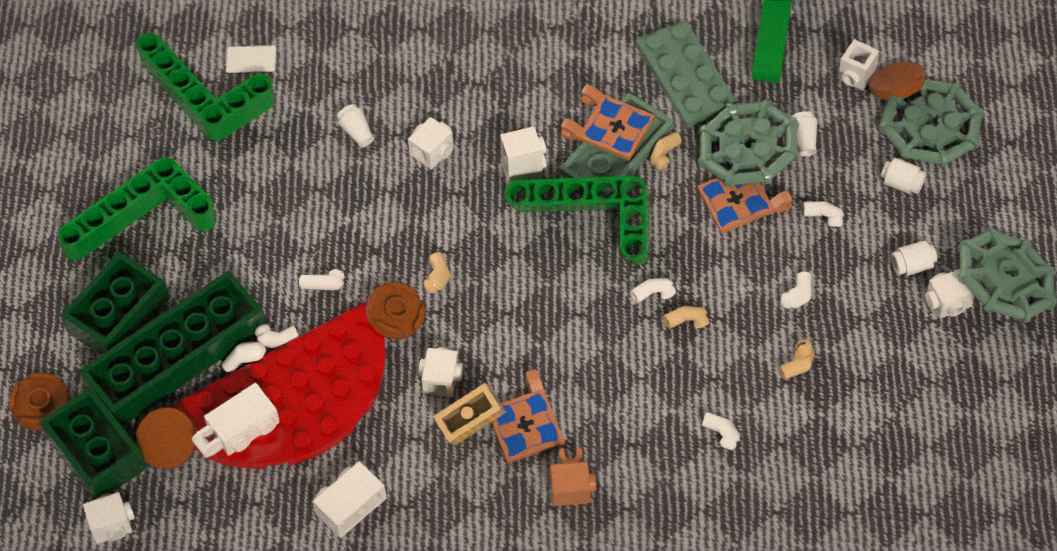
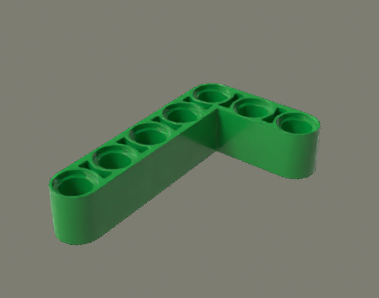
[751,0,792,84]
[136,33,275,141]
[57,157,217,261]
[504,176,651,266]

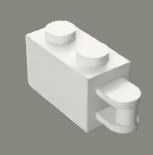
[192,383,280,457]

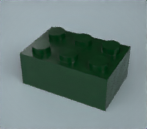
[60,252,170,355]
[39,387,147,501]

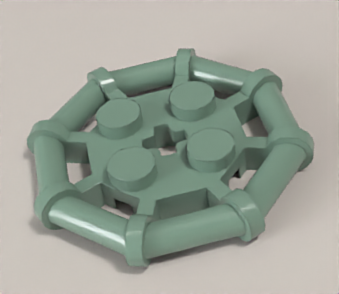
[878,79,985,167]
[698,99,800,188]
[957,228,1057,323]

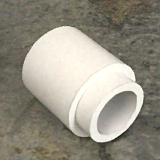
[881,158,927,194]
[891,240,937,276]

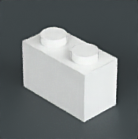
[500,126,547,184]
[313,461,387,539]

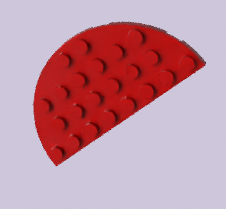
[167,301,386,469]

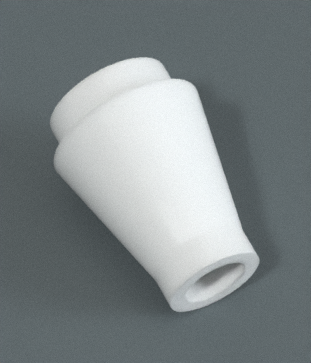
[337,104,374,148]
[791,111,817,156]

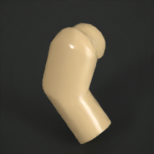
[650,132,681,171]
[423,252,451,293]
[663,306,709,329]
[779,340,815,380]

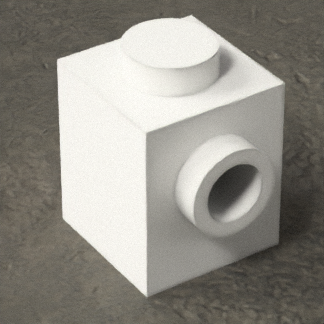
[838,39,879,90]
[408,117,454,170]
[925,269,974,319]
[418,347,463,397]
[83,492,135,544]

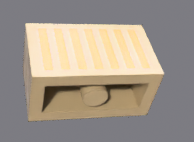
[433,383,507,445]

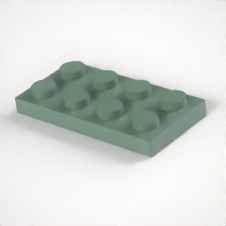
[636,20,737,129]
[560,92,674,199]

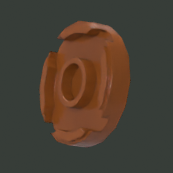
[869,62,926,100]
[365,282,425,340]
[9,372,71,431]
[136,408,197,469]

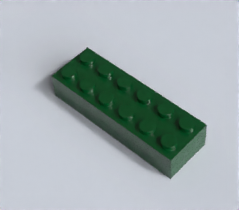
[79,270,267,427]

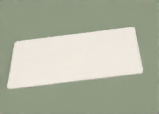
[226,46,276,73]

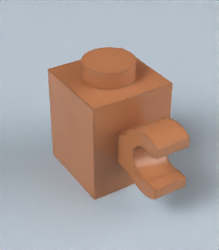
[550,447,596,506]

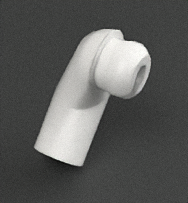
[803,201,844,227]
[299,269,345,290]
[781,272,811,309]
[630,278,676,303]
[254,324,299,349]
[222,341,266,373]
[702,412,740,450]

